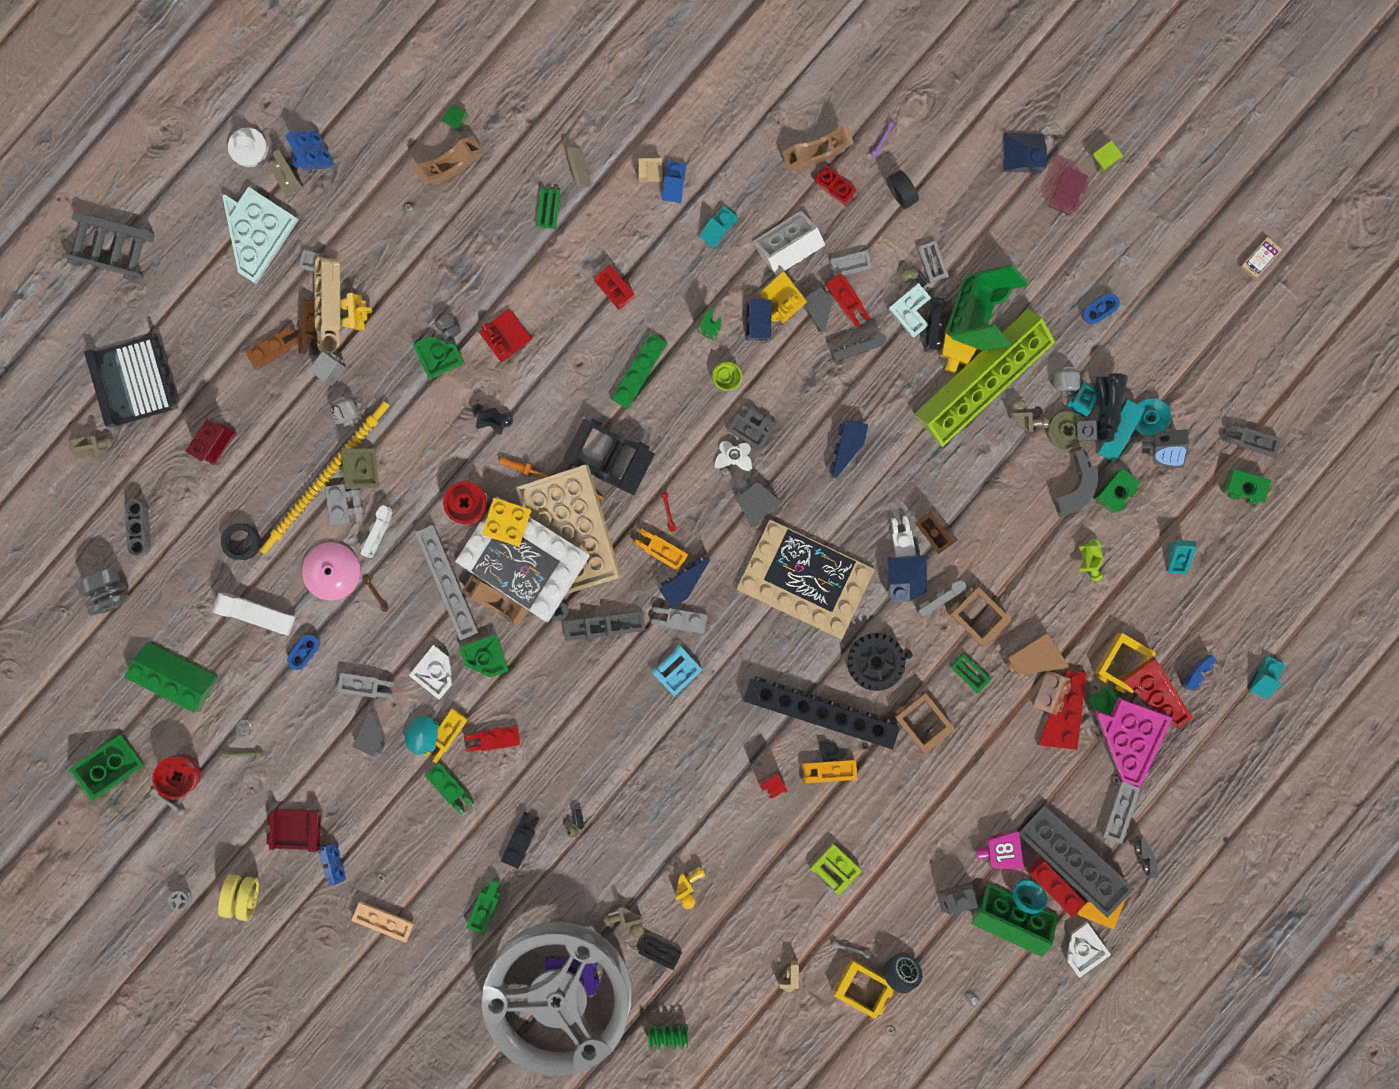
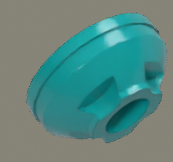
[1012,879,1048,914]

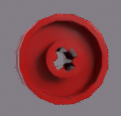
[443,481,489,525]

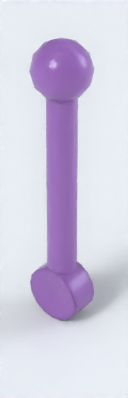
[871,121,895,157]

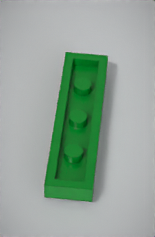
[611,333,667,410]

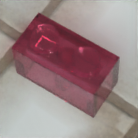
[1048,167,1089,216]

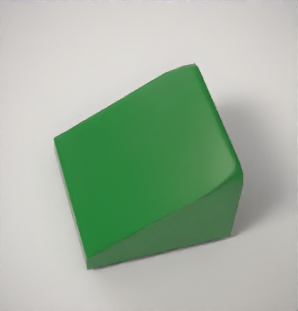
[442,105,468,131]

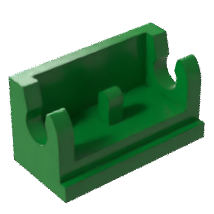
[699,308,722,342]

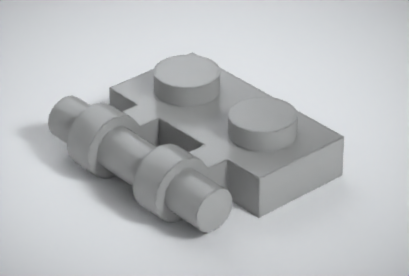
[325,484,364,525]

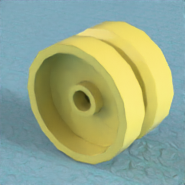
[218,874,259,921]

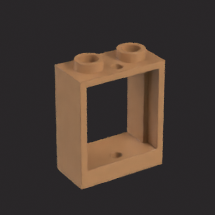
[948,587,1012,648]
[893,692,955,754]

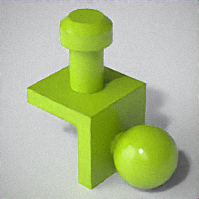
[1079,538,1104,582]

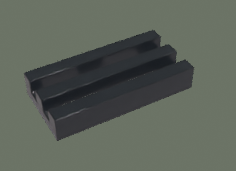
[638,935,682,971]

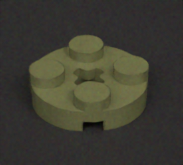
[1047,411,1085,450]

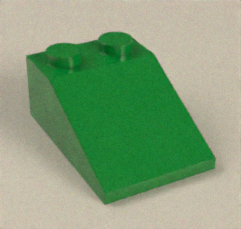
[68,734,144,803]

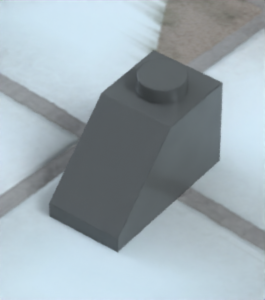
[803,287,832,335]
[353,710,386,757]

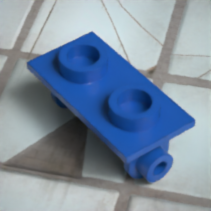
[318,842,346,885]

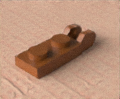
[245,327,300,370]

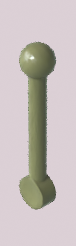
[221,750,263,759]

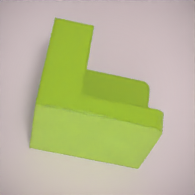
[1093,140,1123,174]

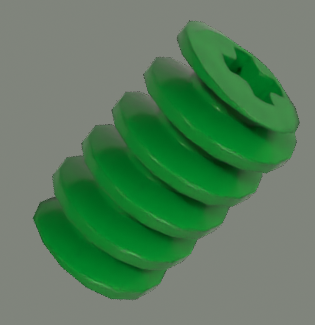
[648,1024,688,1050]

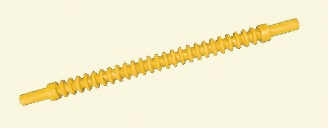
[259,401,390,554]

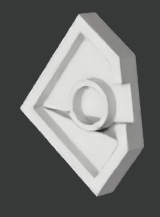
[409,645,452,700]
[1066,922,1111,978]

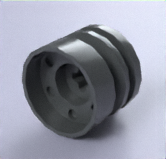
[76,568,129,616]

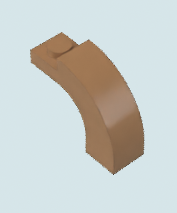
[782,125,854,170]
[414,136,483,186]
[462,575,527,626]

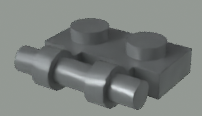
[727,403,777,451]

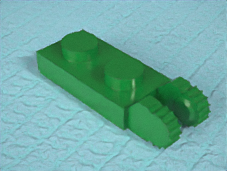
[425,762,474,815]

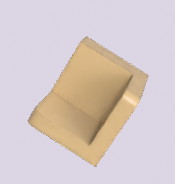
[639,158,663,182]

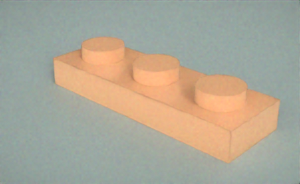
[352,901,414,942]

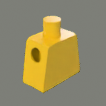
[940,324,977,373]

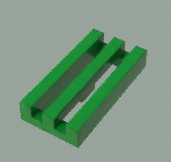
[537,188,561,229]
[949,653,992,693]

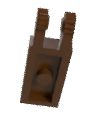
[298,299,318,356]

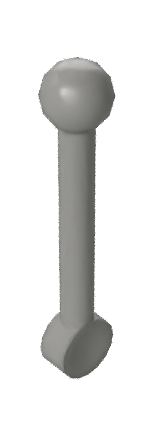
[150,789,185,816]
[831,941,871,959]

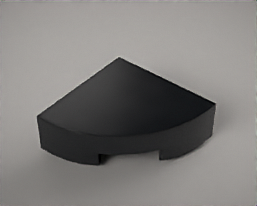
[819,742,843,762]

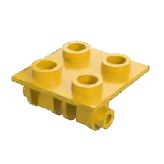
[759,271,807,323]
[482,498,531,547]

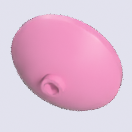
[302,542,361,600]

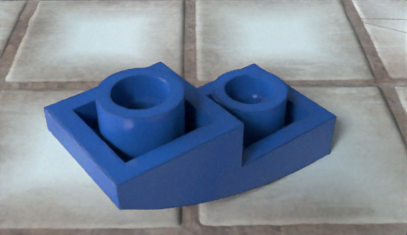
[1182,654,1217,690]

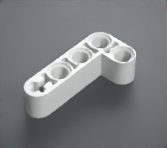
[212,593,296,635]

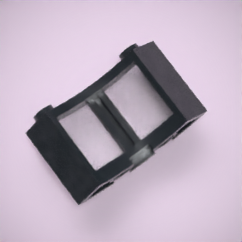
[563,418,655,495]

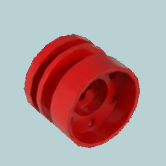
[152,754,201,799]

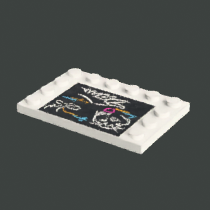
[455,496,590,622]

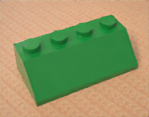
[124,642,218,713]
[971,882,1058,957]

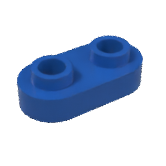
[1082,293,1120,325]
[287,635,320,670]

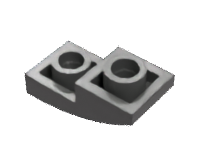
[1134,836,1158,878]

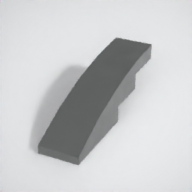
[563,611,646,641]

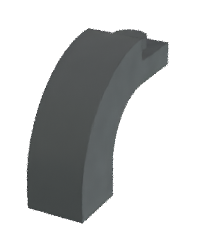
[1053,449,1098,517]

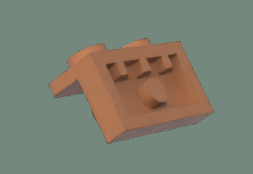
[1033,671,1071,715]

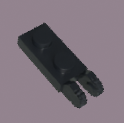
[501,812,540,869]

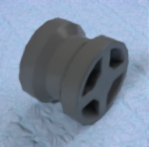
[551,602,569,621]

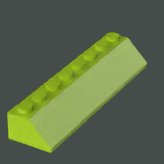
[914,309,1055,447]

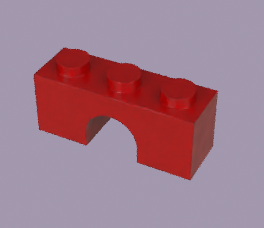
[1026,857,1086,917]

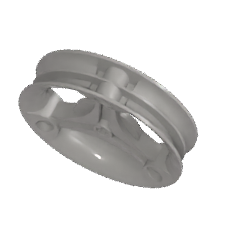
[482,922,632,1076]

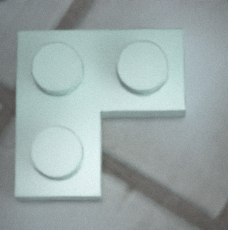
[888,283,931,338]

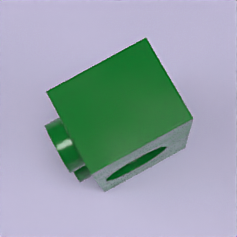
[1093,468,1141,513]
[1222,469,1272,506]

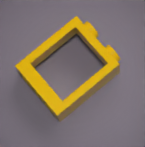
[1094,633,1156,694]
[833,958,895,1019]

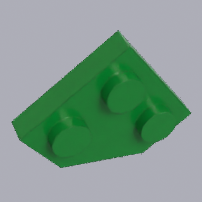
[413,336,465,380]
[459,634,509,678]

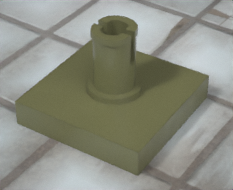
[339,449,379,489]

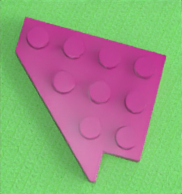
[1095,698,1172,788]

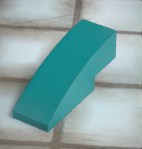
[1097,400,1145,462]

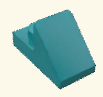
[699,206,738,249]
[1067,382,1098,417]
[1167,540,1197,574]
[1249,656,1286,699]

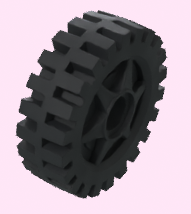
[847,633,906,691]

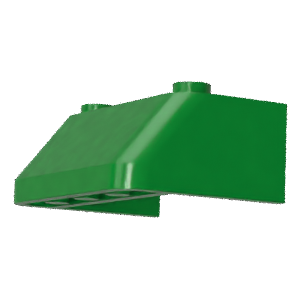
[946,264,1029,351]

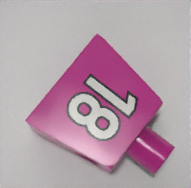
[976,829,1024,869]

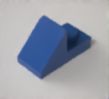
[662,161,687,203]

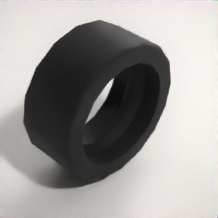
[886,170,919,209]
[221,524,261,560]

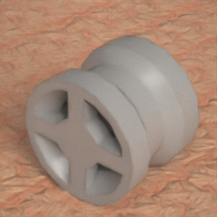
[168,888,192,911]

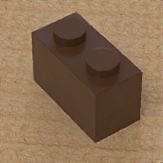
[915,509,958,554]

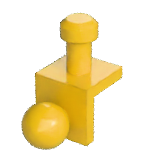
[675,867,705,909]

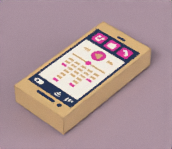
[1240,237,1282,280]

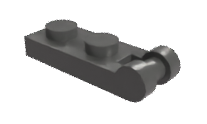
[832,333,886,363]

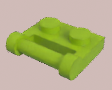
[809,843,862,896]

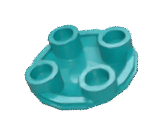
[404,716,439,755]

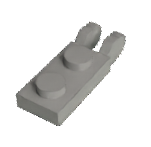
[917,580,966,618]
[651,607,707,634]
[337,672,395,698]

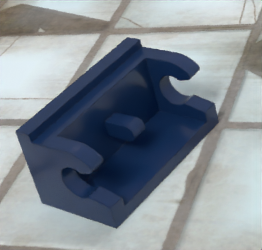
[746,299,771,341]

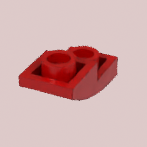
[814,165,857,206]

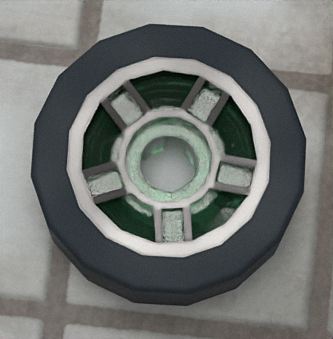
[883,953,923,994]

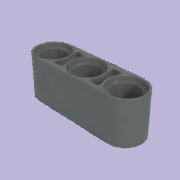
[125,499,151,556]

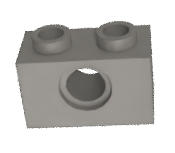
[309,351,346,386]

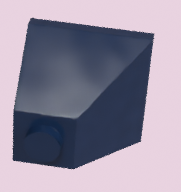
[1003,133,1047,173]
[887,555,927,602]

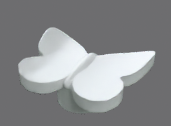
[715,441,752,472]

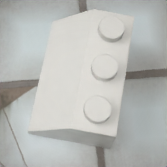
[752,211,825,276]

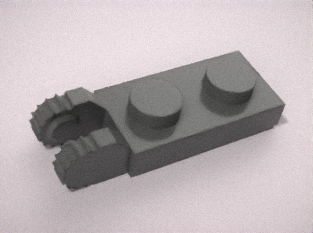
[1223,425,1281,458]

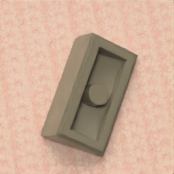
[566,147,591,189]

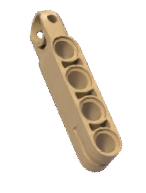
[314,257,340,354]

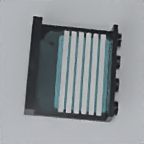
[84,332,179,428]

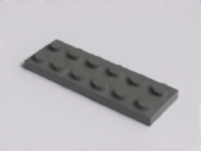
[1019,805,1134,918]

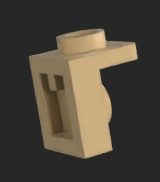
[779,961,799,992]

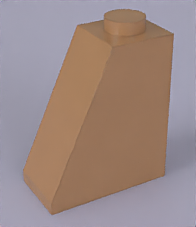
[1005,633,1068,675]

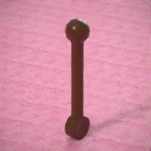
[362,577,389,612]

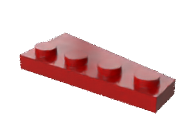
[1121,657,1193,729]
[1037,670,1087,750]

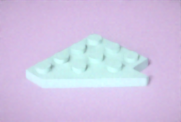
[222,187,298,284]

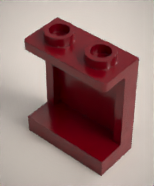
[185,418,236,465]
[266,808,322,852]

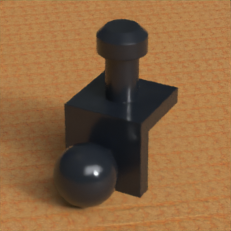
[471,403,513,435]

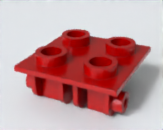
[478,309,532,363]

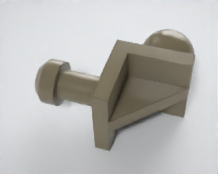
[1009,399,1049,434]
[69,436,113,459]
[603,905,644,938]

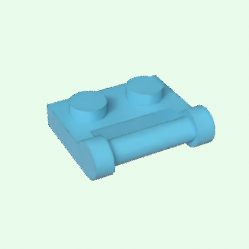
[651,644,703,696]

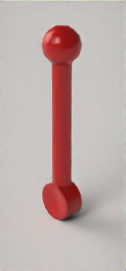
[661,492,676,532]

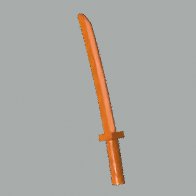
[499,457,603,500]

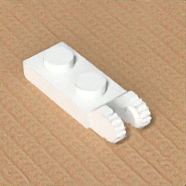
[360,505,393,558]
[891,516,916,557]

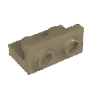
[268,149,303,197]

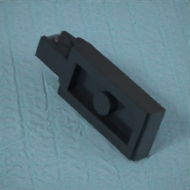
[924,297,945,353]

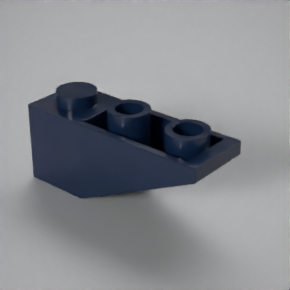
[829,420,868,479]
[659,556,710,609]

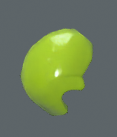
[712,361,742,391]

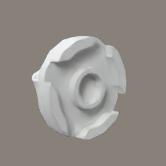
[228,127,268,168]

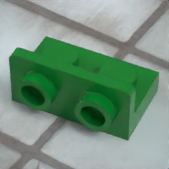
[1087,687,1120,718]

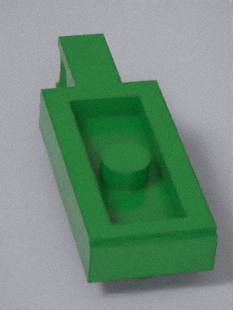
[466,878,500,935]

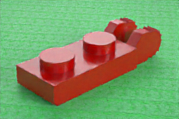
[824,273,870,328]
[464,725,521,752]

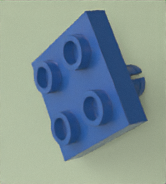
[285,130,334,170]

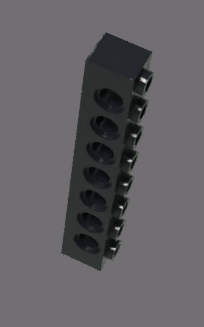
[743,676,900,749]

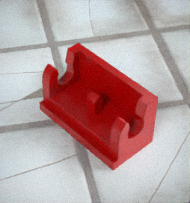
[594,264,635,311]
[758,770,788,798]

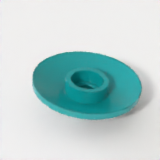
[1135,398,1171,436]

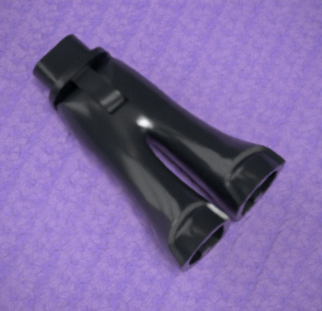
[1094,373,1128,443]

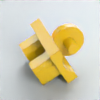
[340,293,372,331]

